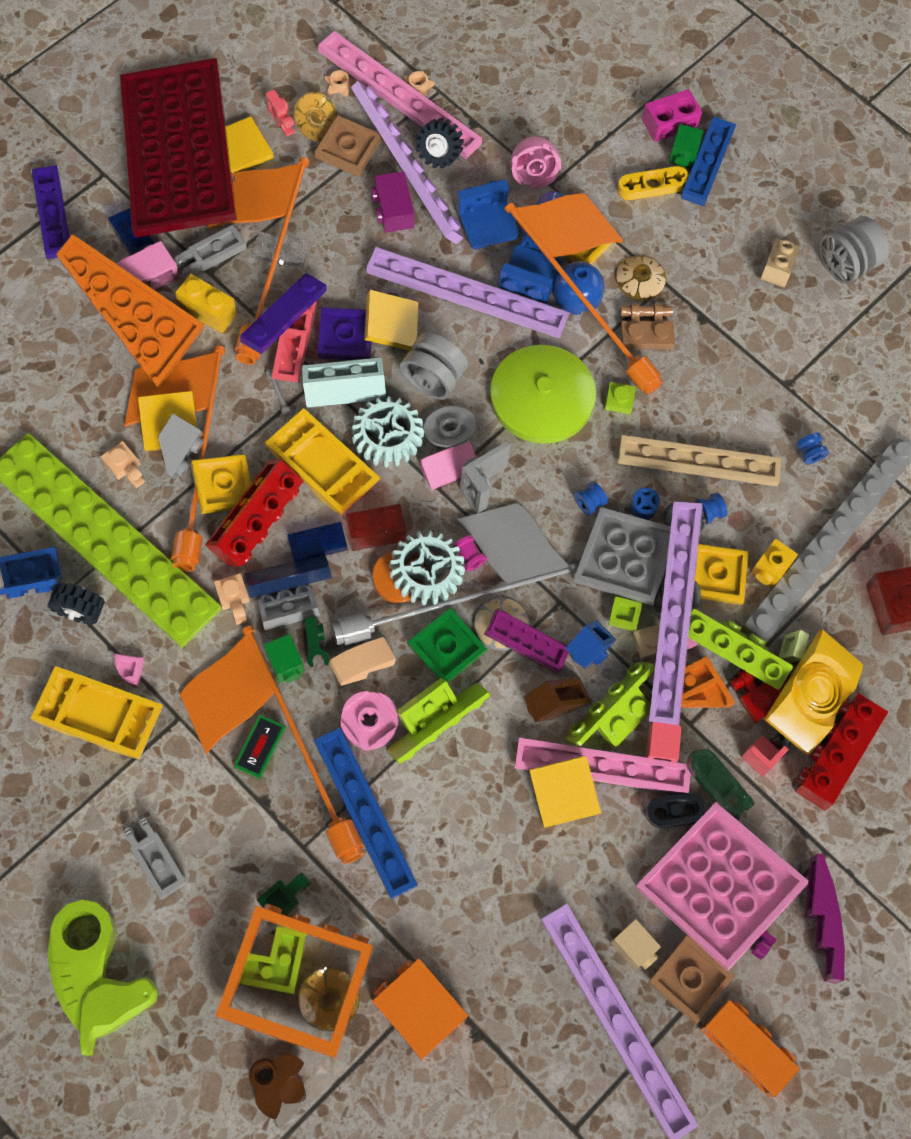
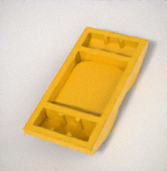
[265,408,380,515]
[764,629,864,755]
[30,666,163,759]

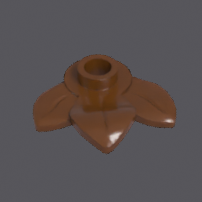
[249,1054,306,1119]

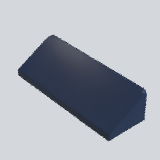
[244,554,332,598]

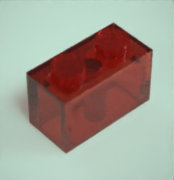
[346,504,406,551]

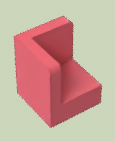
[646,722,681,762]
[741,735,789,777]

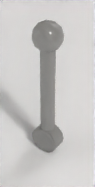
[266,368,292,416]

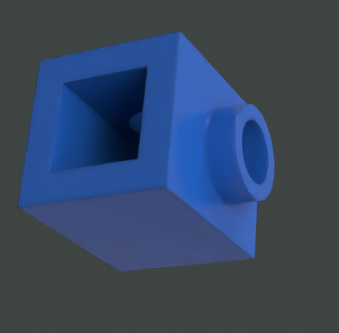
[565,620,617,669]

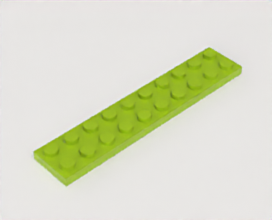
[0,433,222,648]

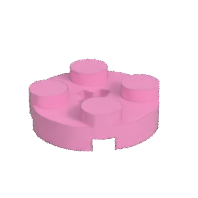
[341,691,398,751]

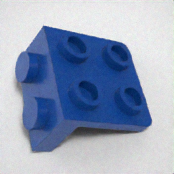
[456,179,519,250]
[499,245,563,304]
[0,546,63,599]

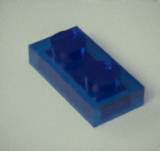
[108,208,155,256]
[287,522,348,561]

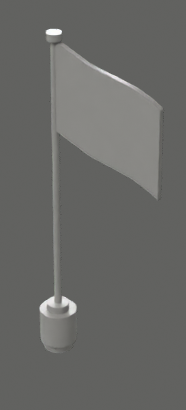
[331,503,577,646]

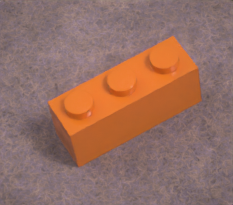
[700,1000,800,1098]

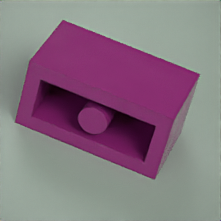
[371,171,415,233]

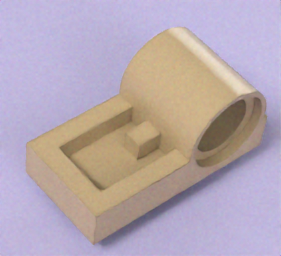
[760,238,800,288]

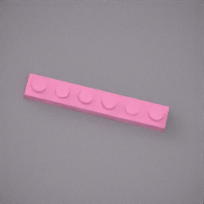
[515,738,691,794]

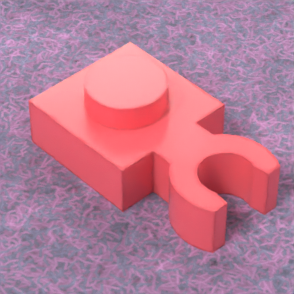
[265,90,295,137]

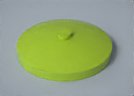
[490,345,596,444]

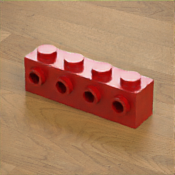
[205,460,304,567]
[795,693,888,811]

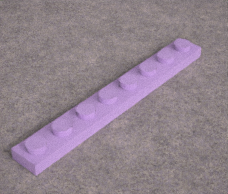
[351,81,464,244]
[366,247,569,339]
[649,502,703,725]
[540,904,698,1139]

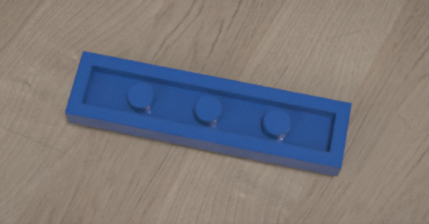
[681,116,736,206]

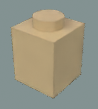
[610,919,661,971]

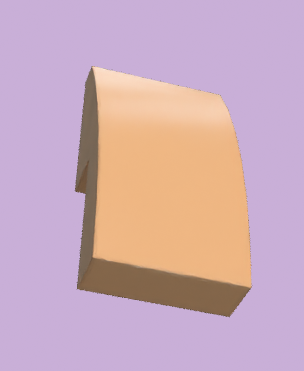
[329,637,396,686]

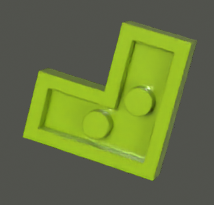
[239,926,307,995]

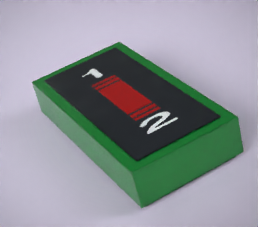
[234,715,286,780]

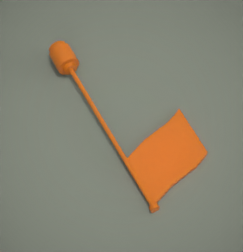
[208,157,310,365]
[505,194,664,395]
[124,346,225,572]
[180,625,365,864]

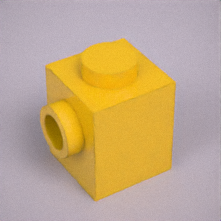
[751,538,798,588]

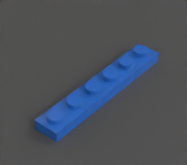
[314,728,418,900]

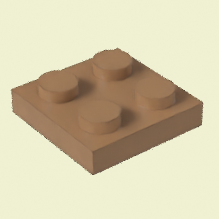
[315,115,382,177]
[648,935,735,1024]

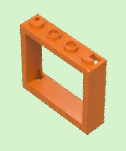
[215,904,373,1059]

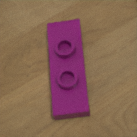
[484,608,569,674]

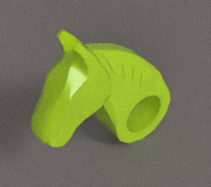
[47,900,159,1056]

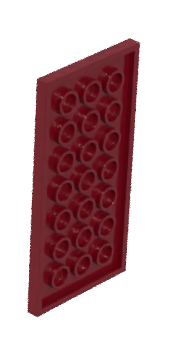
[120,58,237,238]

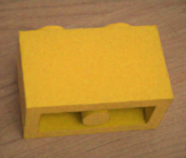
[175,274,237,334]

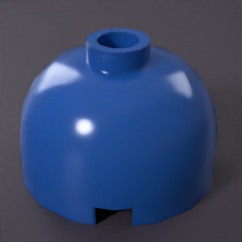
[553,261,605,315]

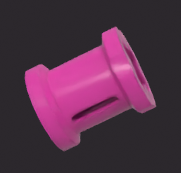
[452,535,487,572]

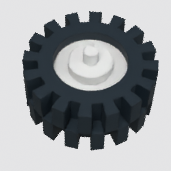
[415,118,464,168]
[47,582,105,625]

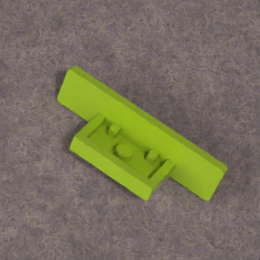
[689,609,793,689]
[564,662,655,748]
[386,678,491,764]

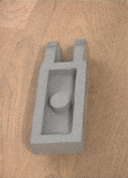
[173,225,247,280]
[122,814,188,900]

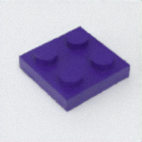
[318,307,372,360]

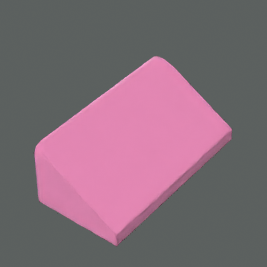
[420,440,476,490]

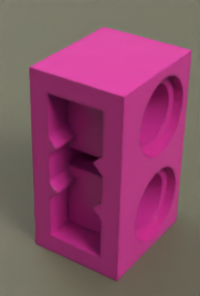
[642,89,702,142]

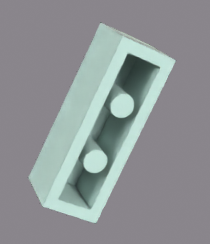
[302,358,386,407]

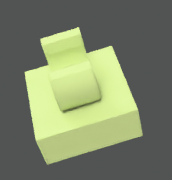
[779,630,810,664]

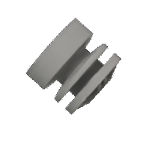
[819,216,889,284]

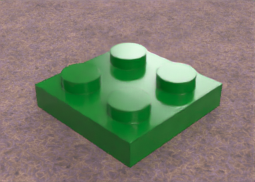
[407,608,487,683]

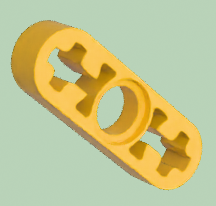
[617,166,689,200]

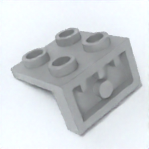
[460,441,511,514]

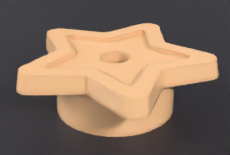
[325,69,356,96]
[404,71,435,97]

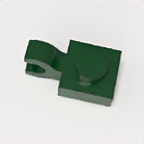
[305,617,329,668]
[257,872,311,916]

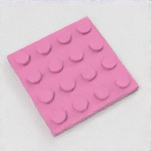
[636,802,808,971]

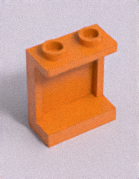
[372,959,468,1061]

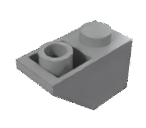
[158,414,204,480]

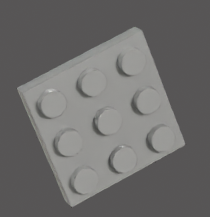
[574,507,671,606]

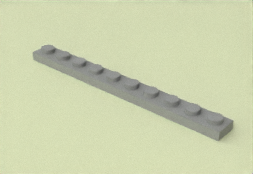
[742,434,911,643]

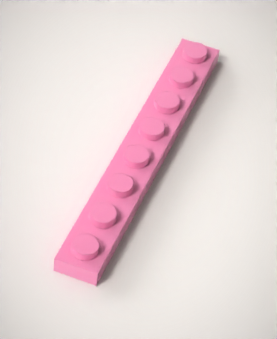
[318,31,482,159]

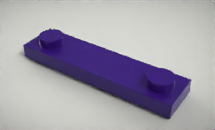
[32,165,70,259]
[240,273,327,354]

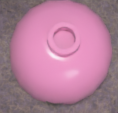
[510,136,561,189]

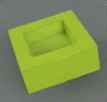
[605,382,636,414]
[608,596,642,632]

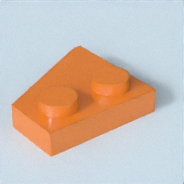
[681,656,736,708]

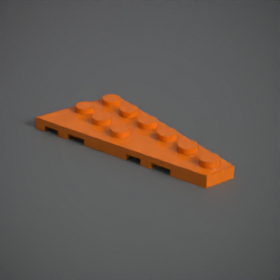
[57,234,205,389]

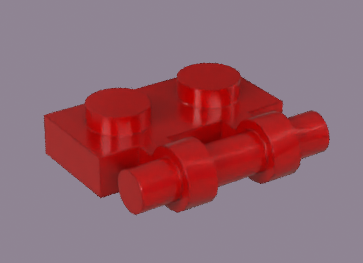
[729,654,791,724]

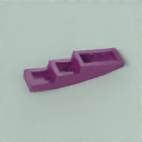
[805,853,845,984]

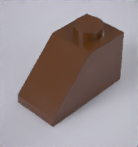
[523,677,592,722]

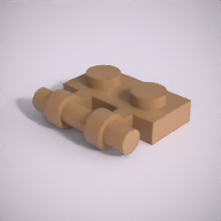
[620,303,675,349]

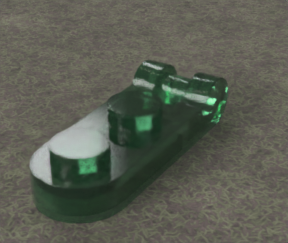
[687,749,755,820]

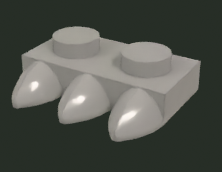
[258,584,320,630]

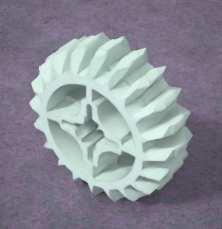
[351,396,424,468]
[389,530,465,606]

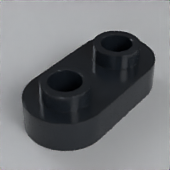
[646,793,705,828]

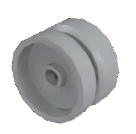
[399,333,469,400]

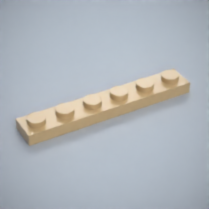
[618,435,781,486]

